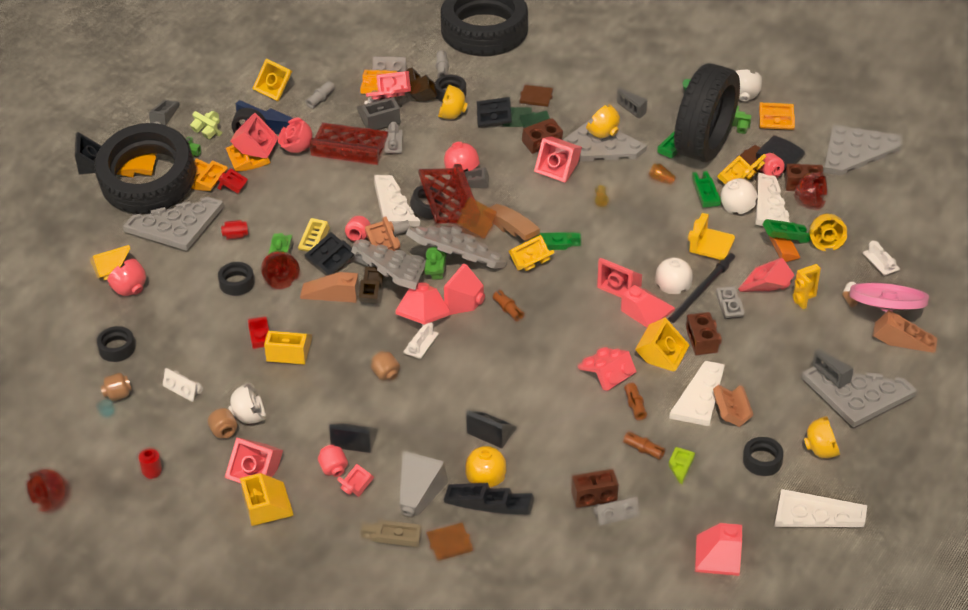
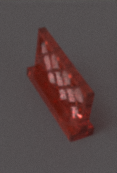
[310,122,389,165]
[418,164,480,227]

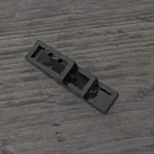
[444,483,535,515]

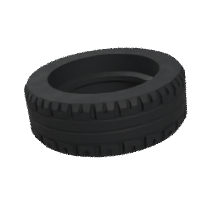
[441,0,528,56]
[674,63,740,162]
[94,123,196,214]

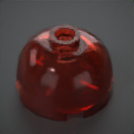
[795,172,828,208]
[261,250,300,289]
[26,468,67,512]

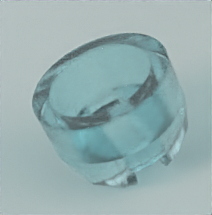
[96,399,114,417]

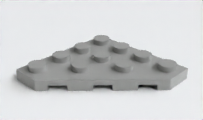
[563,119,647,162]
[824,125,902,175]
[123,197,224,251]
[406,226,507,269]
[351,239,426,290]
[802,367,917,428]

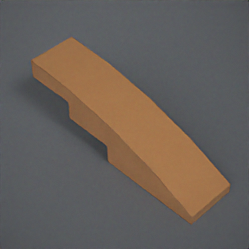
[482,204,540,241]

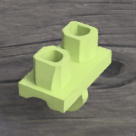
[190,111,222,140]

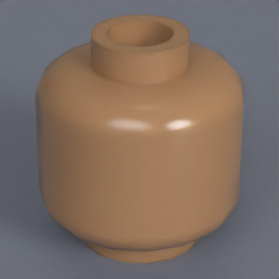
[371,351,400,381]
[100,373,132,402]
[207,408,238,439]

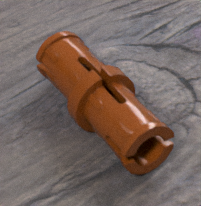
[493,290,525,322]
[624,383,647,421]
[623,431,666,460]

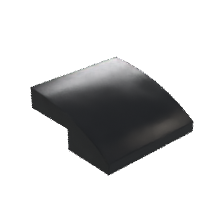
[476,97,512,127]
[756,135,805,172]
[304,232,355,276]

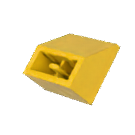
[264,331,312,364]
[240,473,294,526]

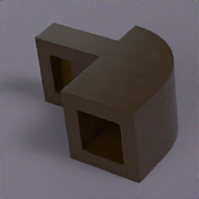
[406,67,437,102]
[358,267,384,304]

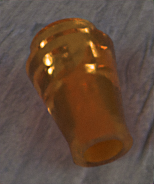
[648,163,676,185]

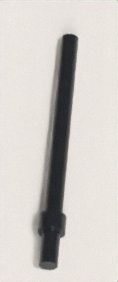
[668,253,735,323]

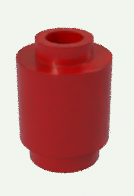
[221,220,248,240]
[138,448,162,479]

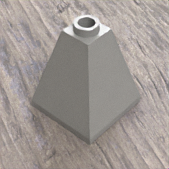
[399,451,448,517]

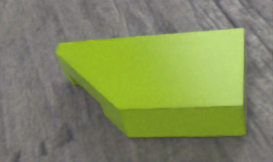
[669,447,695,484]

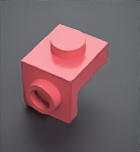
[337,464,374,497]

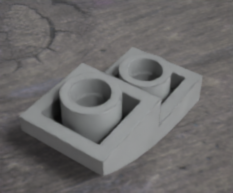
[716,286,745,318]

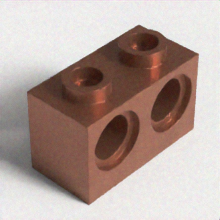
[522,118,563,154]
[785,164,824,192]
[686,312,722,356]
[571,469,619,508]

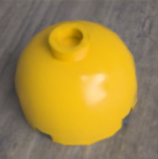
[438,85,468,119]
[586,104,620,138]
[809,213,847,251]
[804,416,841,459]
[465,446,507,488]

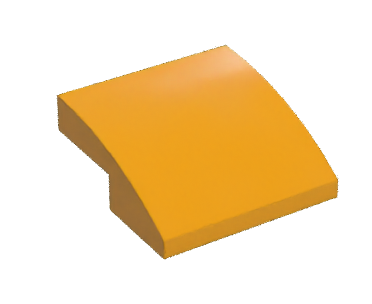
[360,70,397,94]
[759,102,795,130]
[226,145,271,171]
[117,153,157,177]
[191,158,228,191]

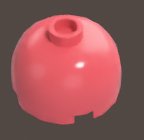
[278,118,313,153]
[444,142,480,174]
[107,259,146,296]

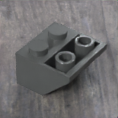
[357,97,400,132]

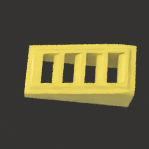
[298,218,330,252]

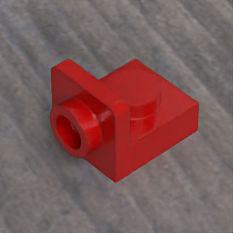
[217,168,248,194]
[248,316,269,349]

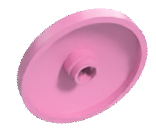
[849,283,929,312]

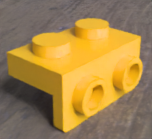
[508,235,555,271]
[793,264,821,309]

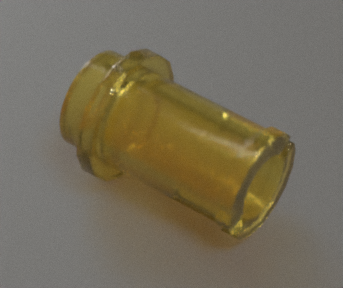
[595,185,609,207]

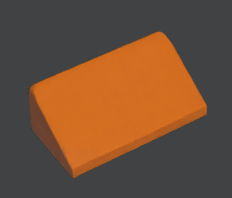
[770,237,800,262]

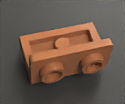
[365,216,401,251]
[713,384,753,427]

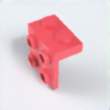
[366,71,411,99]
[578,347,636,391]

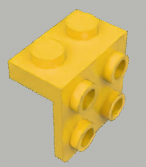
[717,154,767,184]
[688,213,735,260]

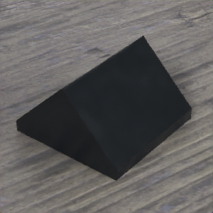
[75,132,101,175]
[466,410,518,448]
[329,422,378,453]

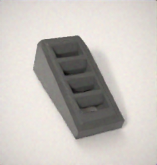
[617,88,647,119]
[149,100,180,125]
[451,167,489,188]
[812,349,854,388]

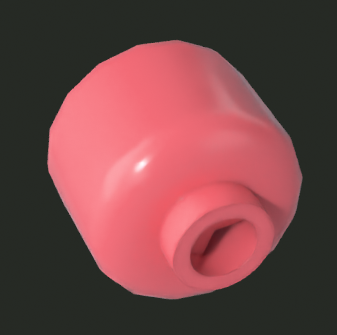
[759,153,785,178]
[345,216,371,242]
[317,445,348,477]

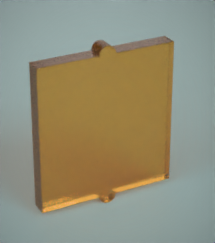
[457,197,497,239]
[426,522,474,561]

